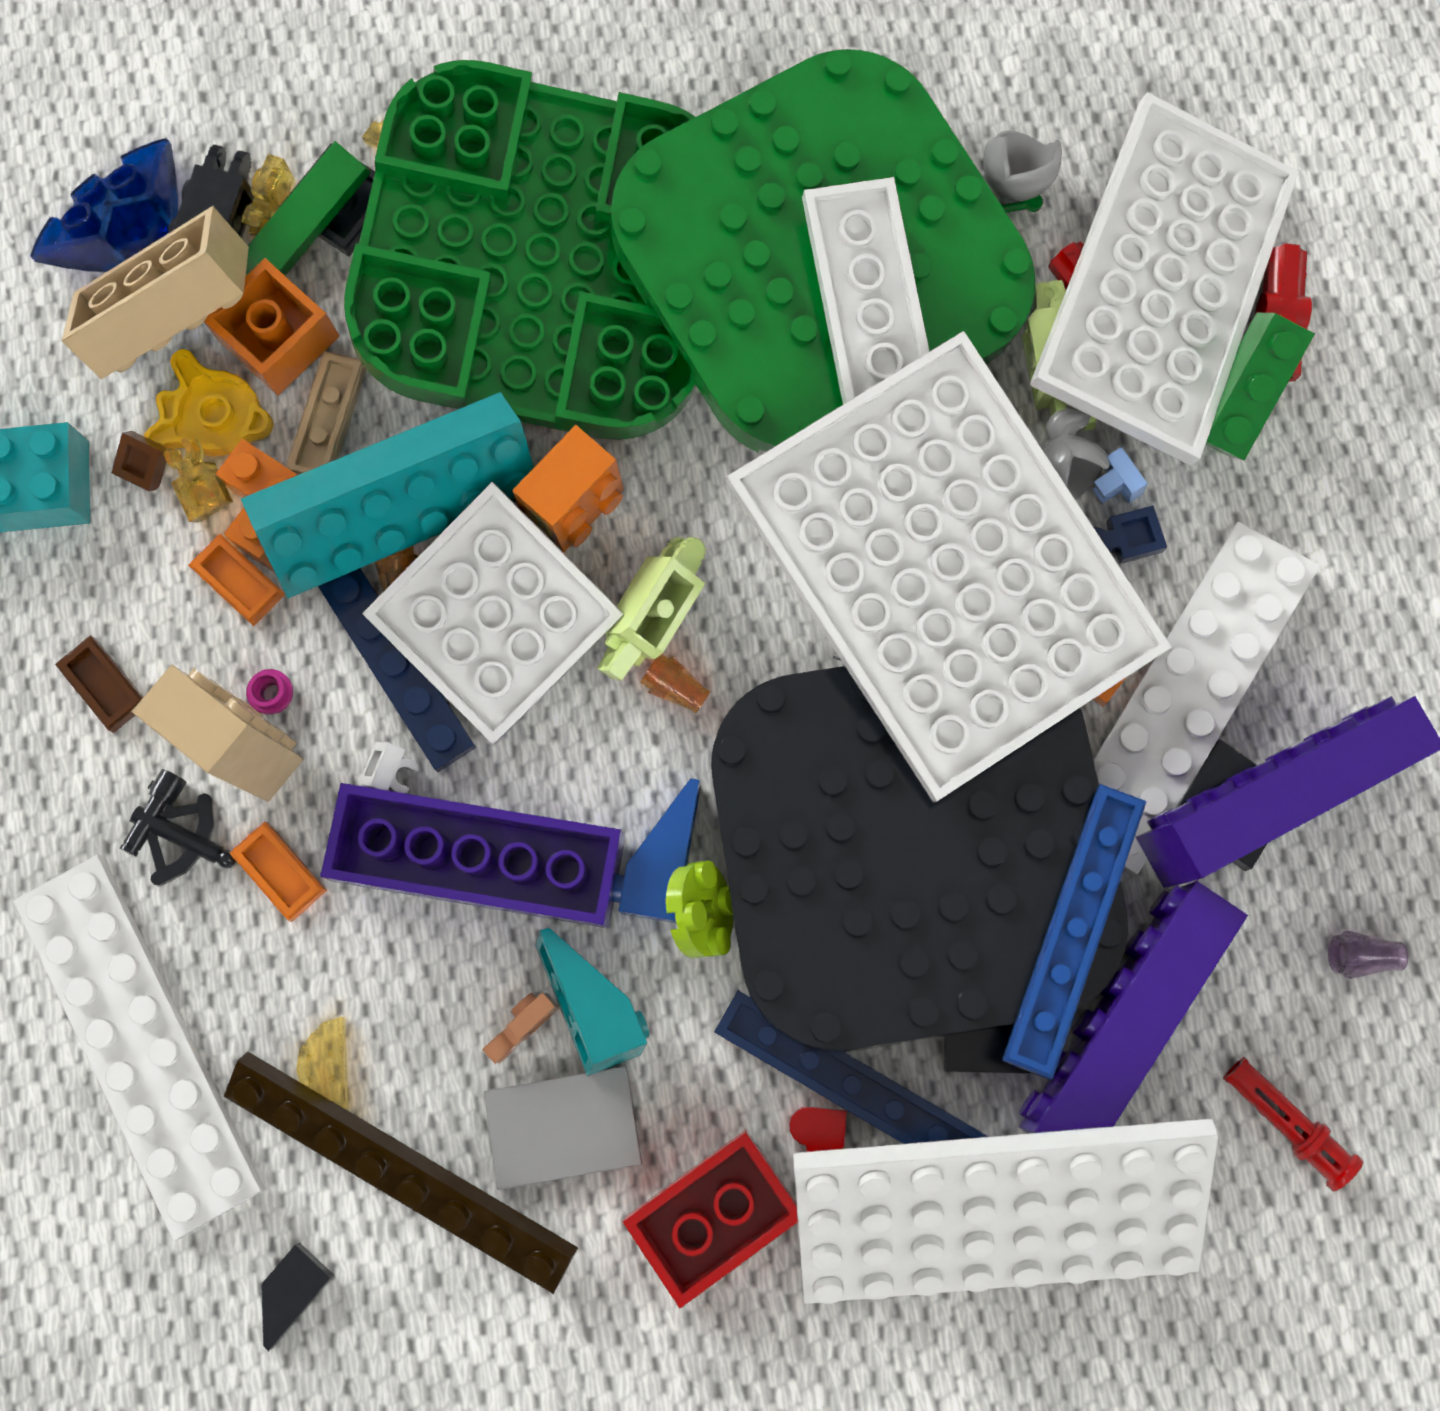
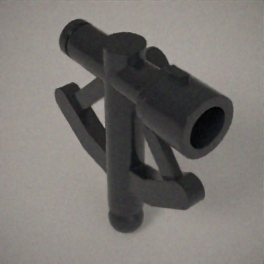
[119,769,236,887]

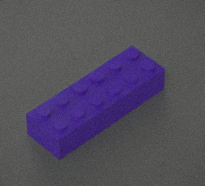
[1136,696,1440,888]
[320,783,626,929]
[1019,881,1248,1134]

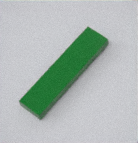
[246,141,371,276]

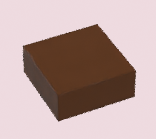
[111,431,170,491]

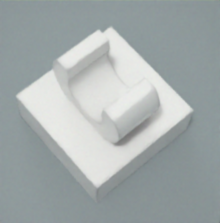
[358,741,419,793]

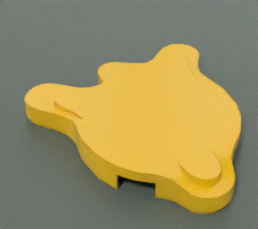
[143,349,274,457]

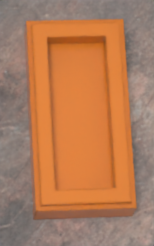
[188,534,286,626]
[229,822,328,922]

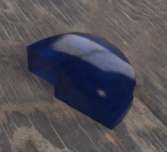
[30,138,178,272]

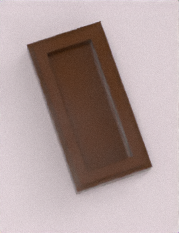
[55,635,144,733]

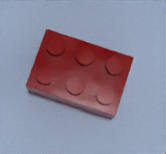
[622,1129,798,1309]

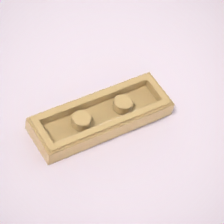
[286,351,367,475]

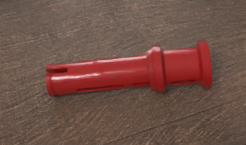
[1223,1057,1364,1192]

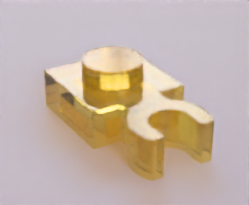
[241,154,295,236]
[164,437,233,523]

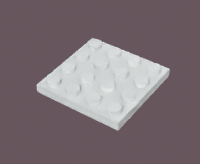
[362,482,624,745]

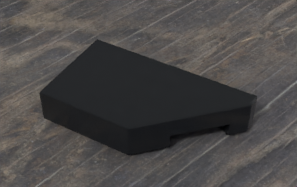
[262,1243,335,1351]

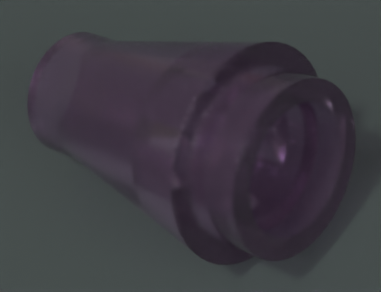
[1328,931,1408,979]

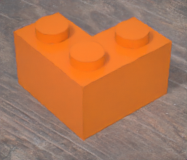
[215,439,297,573]

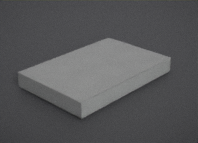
[484,1066,642,1190]

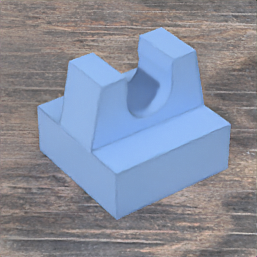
[1092,447,1148,504]

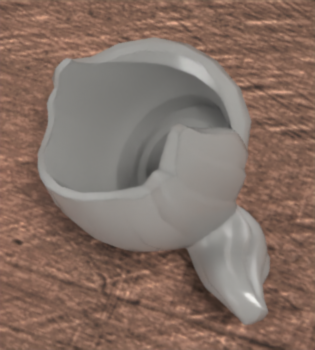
[982,130,1062,201]
[1042,409,1110,500]

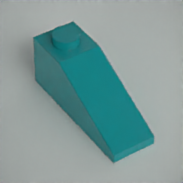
[535,927,649,1076]

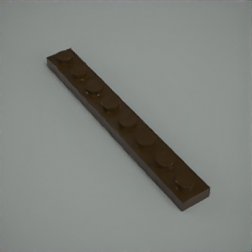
[223,1051,578,1294]

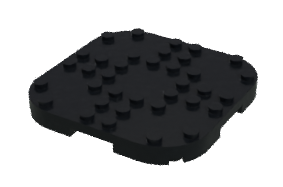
[711,666,1128,1053]

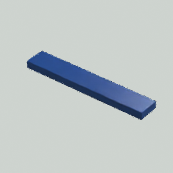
[1002,784,1147,1080]

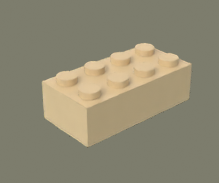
[62,206,249,379]
[132,665,304,802]

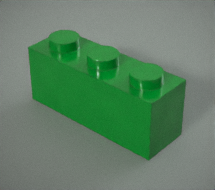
[1205,313,1315,461]

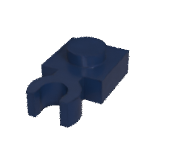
[1093,505,1167,564]

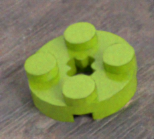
[666,861,733,958]

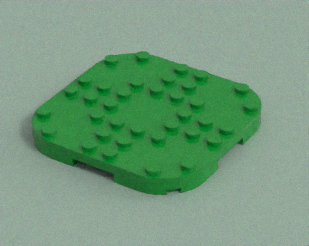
[611,49,1035,453]
[344,60,696,440]

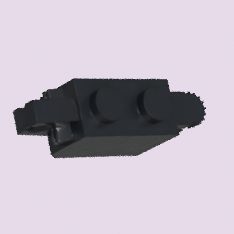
[168,145,257,238]

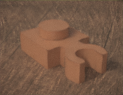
[482,992,560,1064]

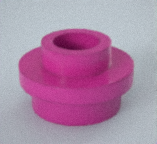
[246,669,293,715]

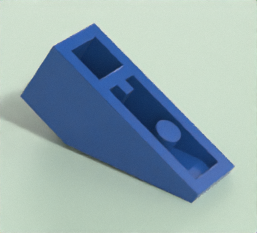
[612,778,701,924]

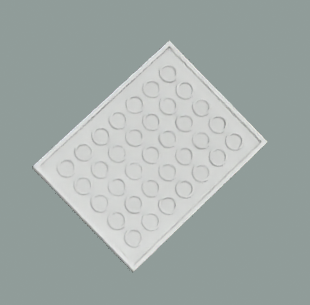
[725,331,1172,802]

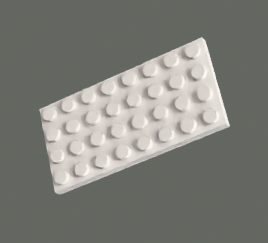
[1030,92,1299,466]
[793,1119,1218,1304]

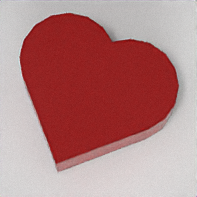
[789,1107,847,1152]

